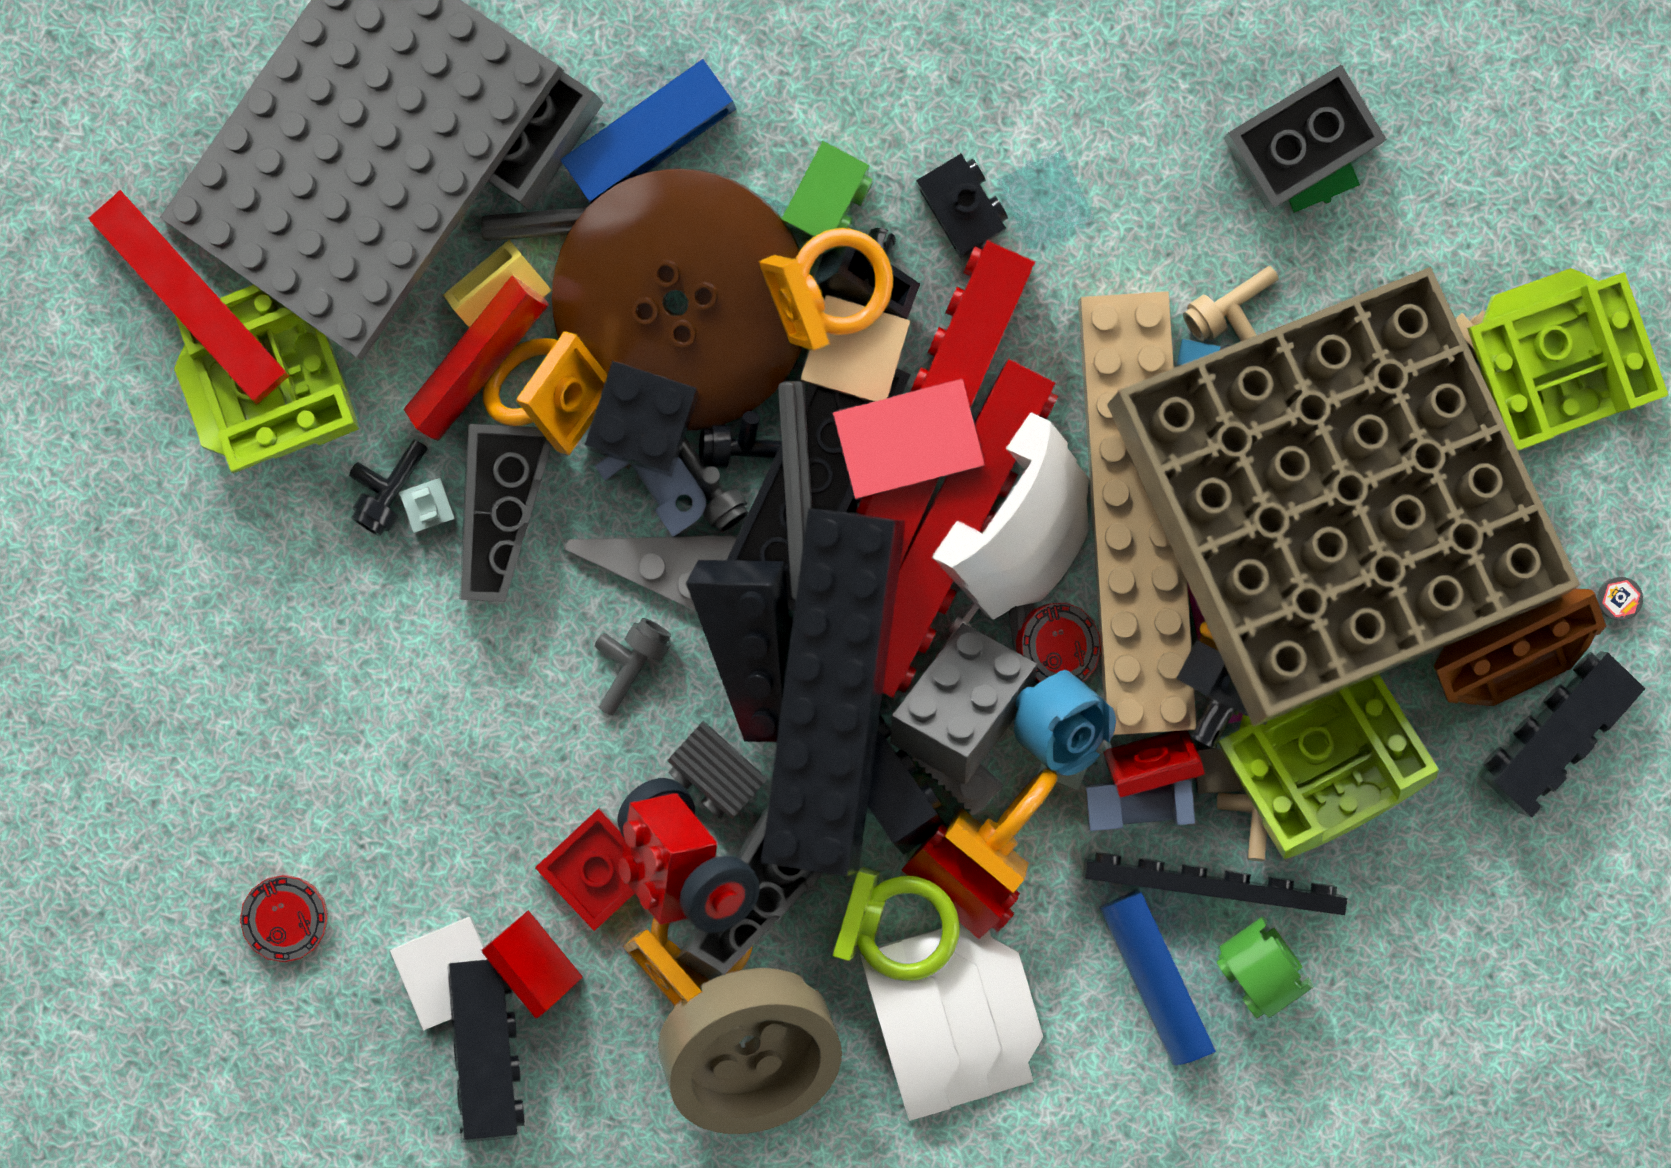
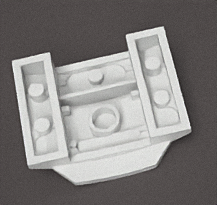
[932,413,1089,620]
[860,922,1043,1121]

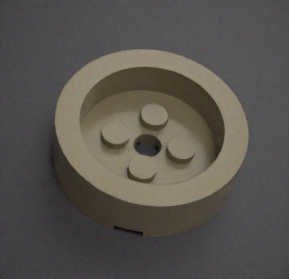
[658,968,842,1134]

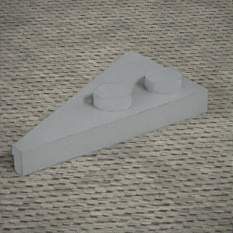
[564,535,737,611]

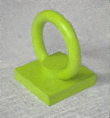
[833,867,960,981]

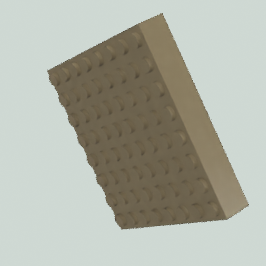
[1107,267,1580,727]

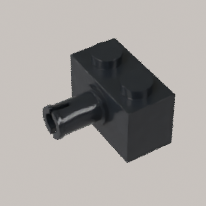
[916,153,1008,258]
[814,228,920,319]
[1176,640,1268,749]

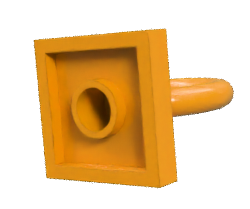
[759,228,893,350]
[482,331,608,455]
[945,768,1058,893]
[622,918,753,1006]

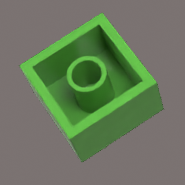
[781,140,873,250]

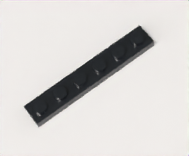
[1082,852,1348,915]

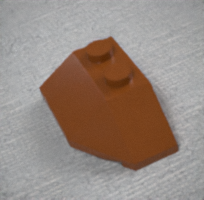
[1433,588,1607,706]

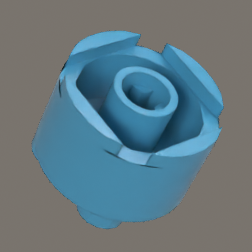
[1014,670,1116,776]

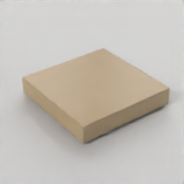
[800,295,911,402]

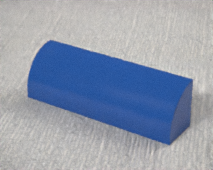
[560,59,737,204]
[1099,889,1216,1066]

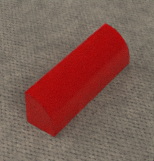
[403,275,549,441]

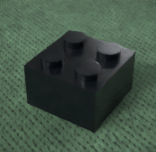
[585,361,699,477]

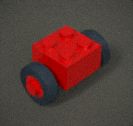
[617,778,760,933]

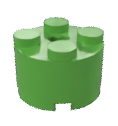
[1216,916,1313,1019]

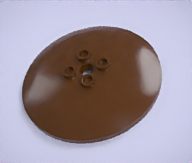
[552,168,803,431]

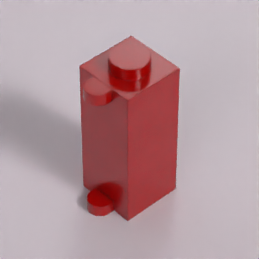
[901,824,1020,939]

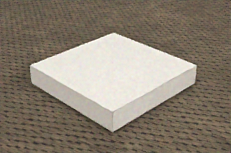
[390,916,487,1031]

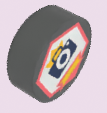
[1597,577,1643,620]

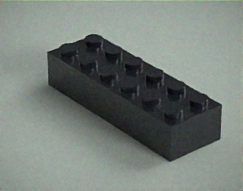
[727,368,911,611]

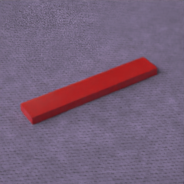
[88,190,289,405]

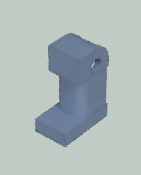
[595,456,706,537]
[1085,779,1195,831]

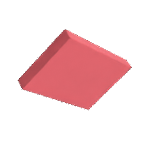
[833,379,985,499]

